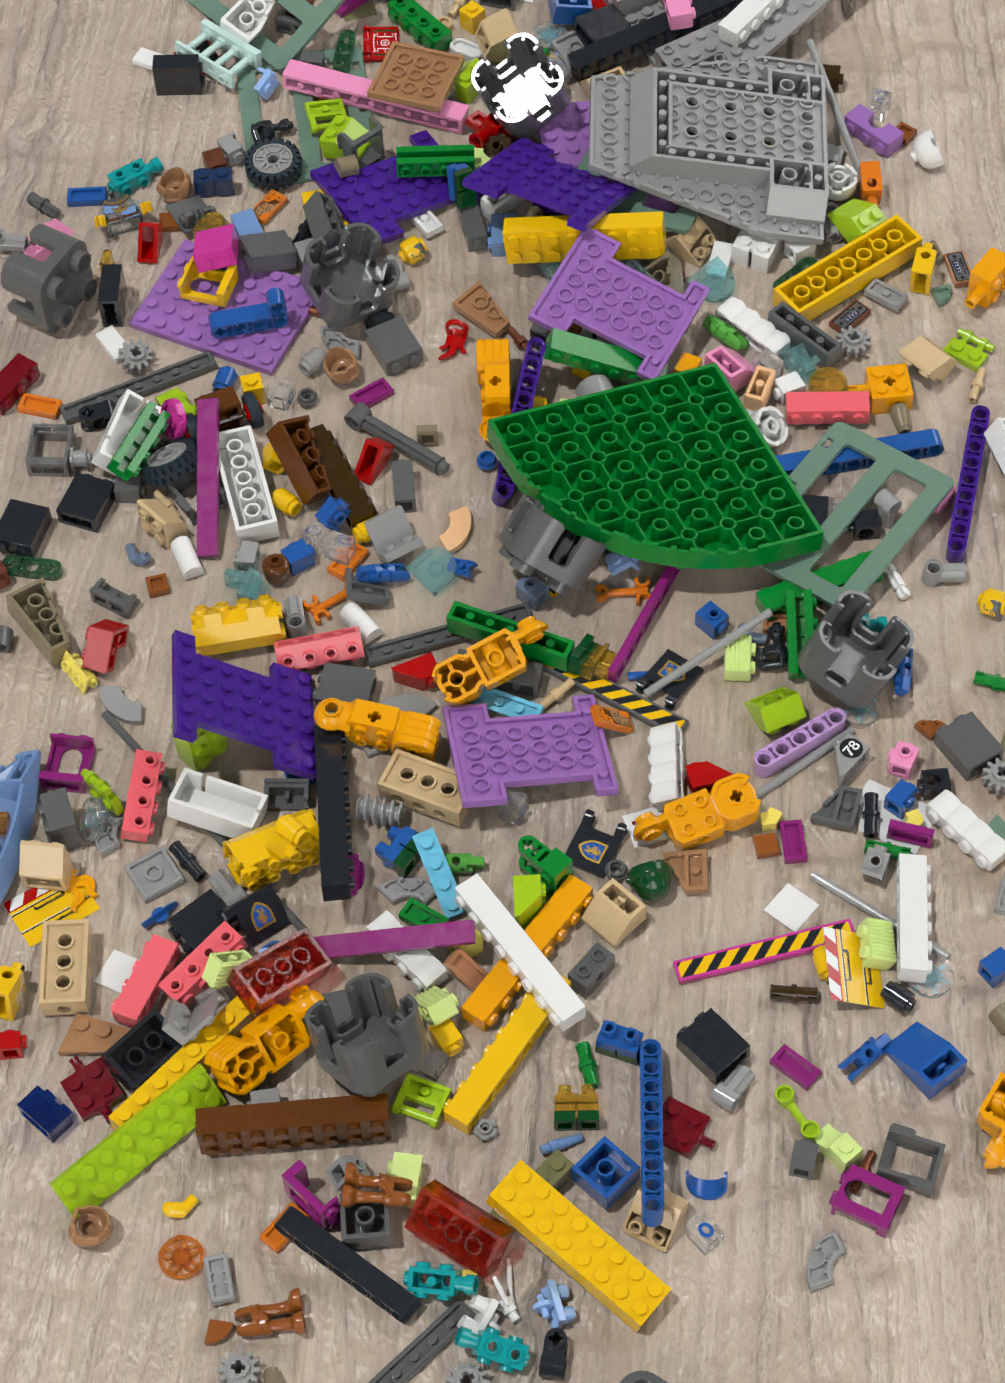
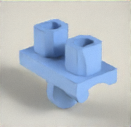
[532,1279,576,1329]

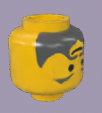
[397,235,428,265]
[977,588,1005,619]

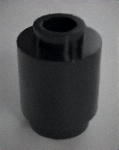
[364,309,395,329]
[880,981,917,1014]

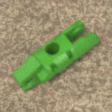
[703,315,750,351]
[444,853,485,874]

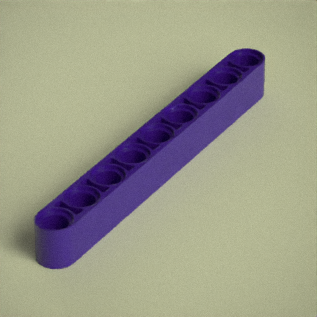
[492,337,545,506]
[945,405,990,563]

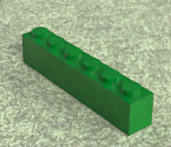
[544,328,668,384]
[755,550,883,622]
[446,601,575,672]

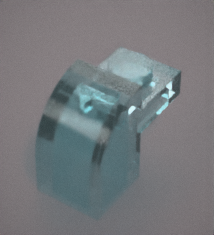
[779,343,821,379]
[223,567,265,600]

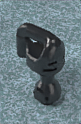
[251,118,294,146]
[755,622,788,671]

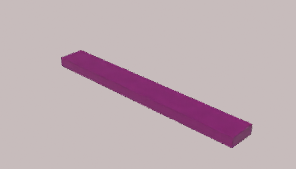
[197,398,219,559]
[608,566,681,683]
[297,919,476,963]

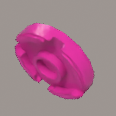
[160,398,187,439]

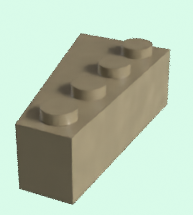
[639,251,688,333]
[6,577,70,667]

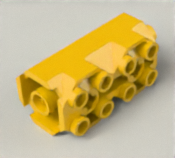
[190,594,286,656]
[222,808,320,891]

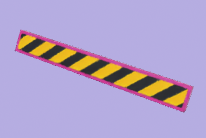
[673,919,855,985]

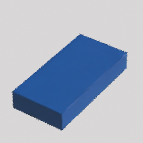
[67,186,107,207]

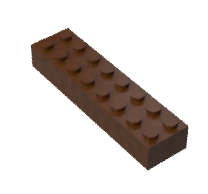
[195,1093,392,1156]

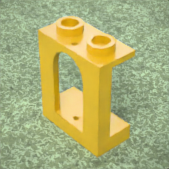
[177,256,239,308]

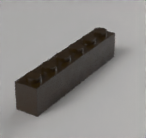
[310,424,377,531]

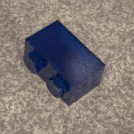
[17,1085,74,1143]

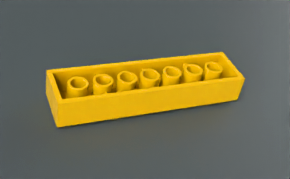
[502,211,667,264]
[772,214,923,321]
[486,1159,671,1332]

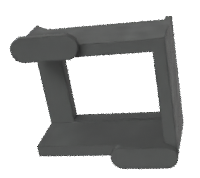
[337,115,386,169]
[165,468,228,526]
[876,1123,946,1197]

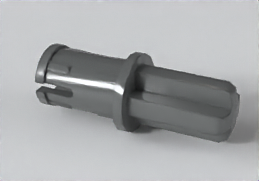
[27,192,61,219]

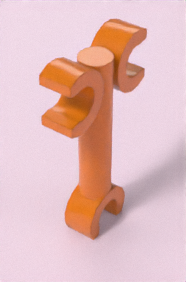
[596,576,651,606]
[302,585,346,626]

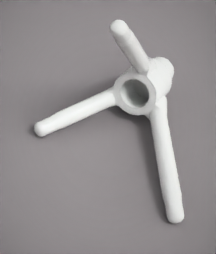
[465,1258,520,1323]

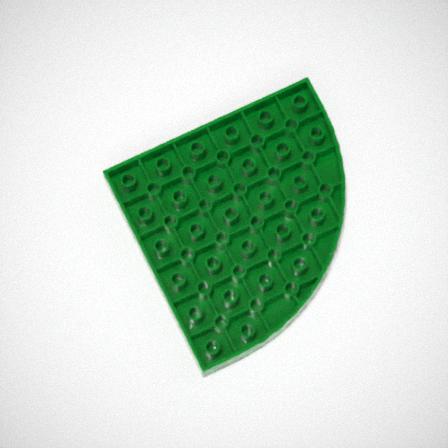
[487,363,824,569]

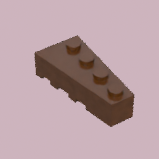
[266,415,332,505]

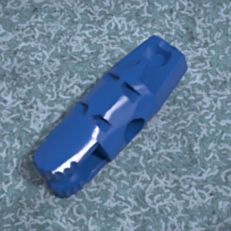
[355,563,411,583]
[893,648,913,697]
[838,1033,891,1082]

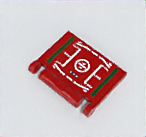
[363,25,399,63]

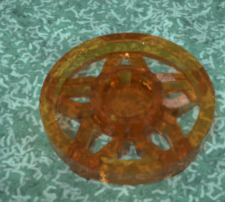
[158,1235,204,1280]

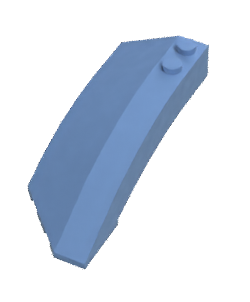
[0,750,41,904]

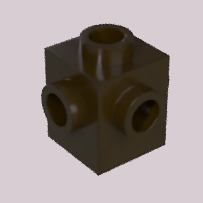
[486,134,515,158]

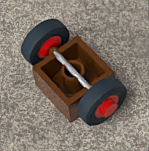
[184,386,264,446]

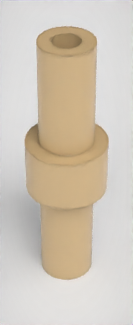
[447,0,467,18]
[968,367,986,403]
[154,489,183,520]
[539,677,575,710]

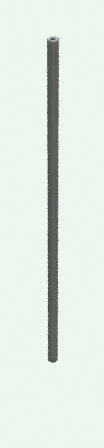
[101,711,309,935]

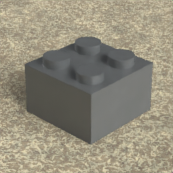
[37,787,83,851]
[339,1191,393,1250]

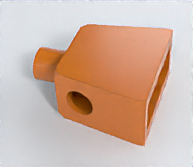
[857,161,882,207]

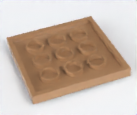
[367,41,465,113]

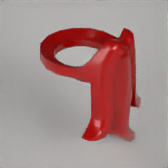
[438,319,469,360]

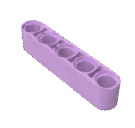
[753,708,846,778]

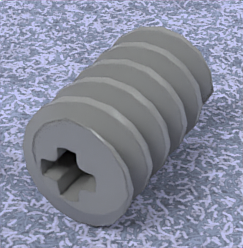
[355,794,404,827]

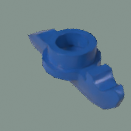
[141,901,179,928]

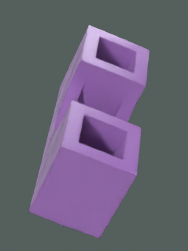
[844,104,904,158]

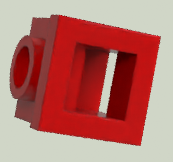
[0,1029,28,1060]

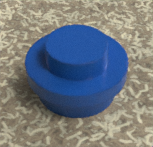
[477,451,497,470]

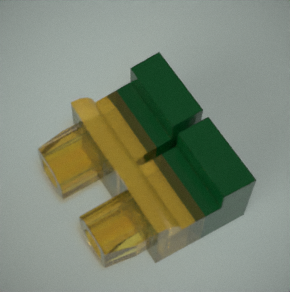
[567,633,617,680]
[554,1084,600,1131]

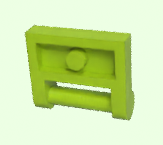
[304,98,347,135]
[392,1073,452,1129]

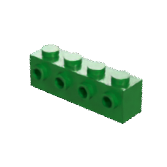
[387,0,453,51]

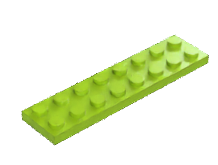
[48,1063,227,1219]

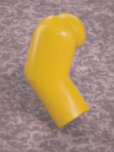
[162,1194,199,1218]

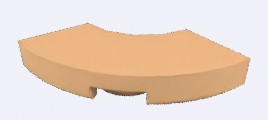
[439,506,472,556]

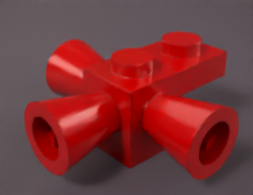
[465,110,518,148]

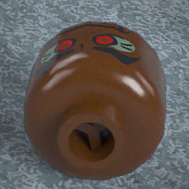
[262,553,291,585]

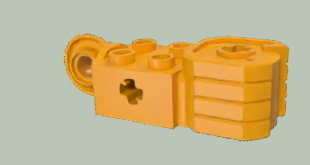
[476,338,511,443]
[432,616,549,706]
[314,698,441,762]
[633,772,761,851]
[204,985,324,1095]
[976,1072,1005,1169]

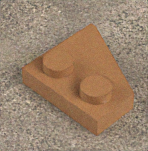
[663,849,709,895]

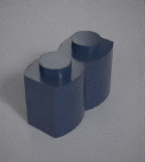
[193,167,235,198]

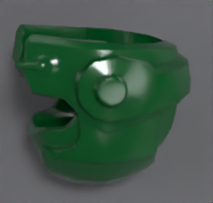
[625,860,674,902]

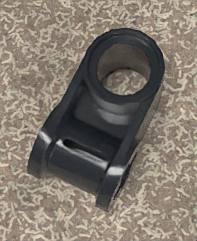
[79,400,116,432]
[539,1328,568,1380]

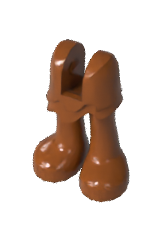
[341,1162,413,1207]
[234,1288,306,1337]

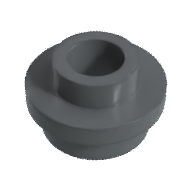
[297,388,318,407]
[605,859,628,882]

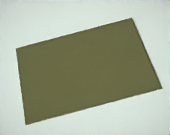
[344,0,377,22]

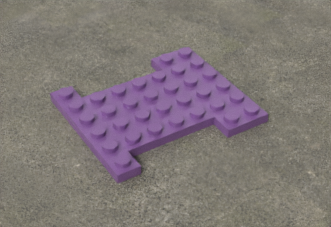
[528,227,710,380]
[442,694,619,808]

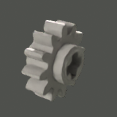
[836,325,871,359]
[118,339,153,374]
[982,758,1005,796]
[217,1348,262,1383]
[445,1359,490,1383]

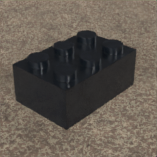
[100,1008,183,1094]

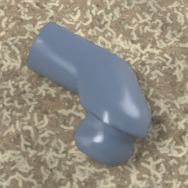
[125,543,151,566]
[738,623,767,644]

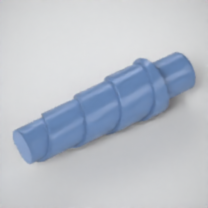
[539,1133,583,1155]

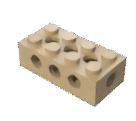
[377,748,470,827]
[38,919,93,1016]

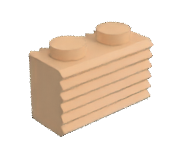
[744,365,776,411]

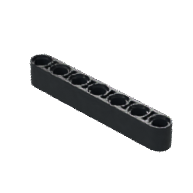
[274,1206,422,1325]

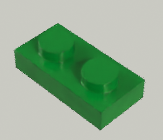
[398,898,449,926]

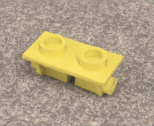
[61,650,98,695]

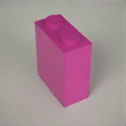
[193,224,239,273]

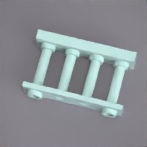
[175,18,262,89]

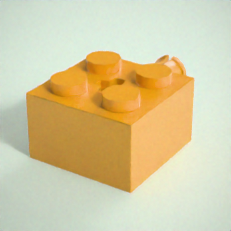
[964,247,1005,309]
[847,363,914,415]

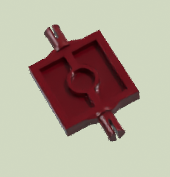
[60,1056,124,1124]
[662,1096,717,1158]

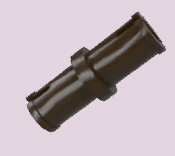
[770,984,818,1003]

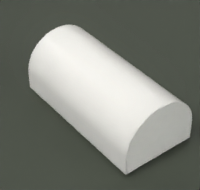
[170,536,204,581]
[340,601,383,645]

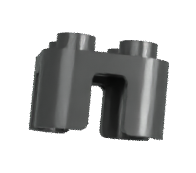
[471,33,571,139]
[300,222,400,328]
[1,224,97,332]
[497,493,607,596]
[798,590,914,708]
[305,973,429,1097]

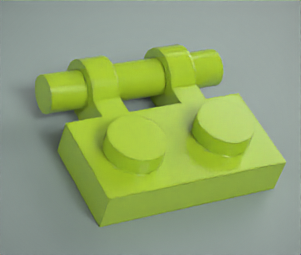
[943,328,996,372]
[81,769,125,816]

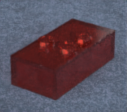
[226,927,333,1018]
[404,1179,515,1279]

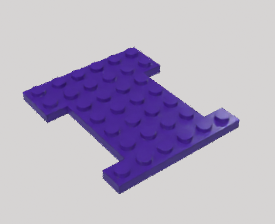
[310,130,483,245]
[462,138,638,232]
[171,630,316,781]

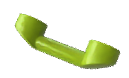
[775,1085,821,1141]

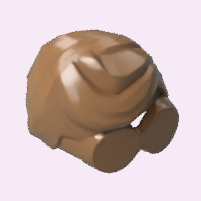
[156,167,192,204]
[323,346,360,384]
[68,1205,113,1247]

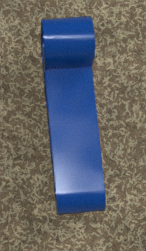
[208,288,288,338]

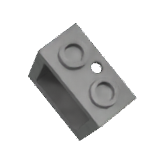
[25,423,76,477]

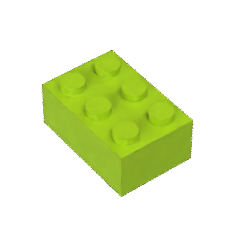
[170,722,229,772]

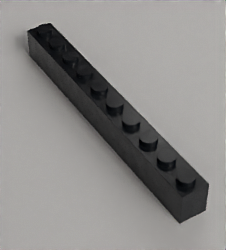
[567,0,743,82]
[314,725,355,902]

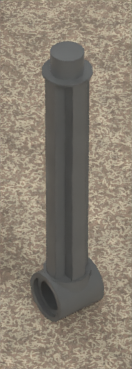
[344,402,450,474]

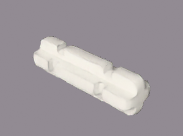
[884,563,910,600]

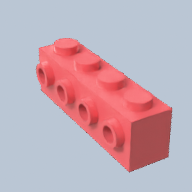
[785,391,870,425]
[274,626,365,670]
[120,749,165,843]
[158,921,248,1007]
[111,934,181,1028]

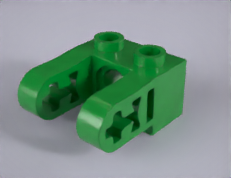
[518,835,573,897]

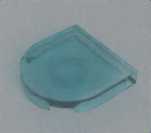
[687,256,735,303]
[406,547,457,597]

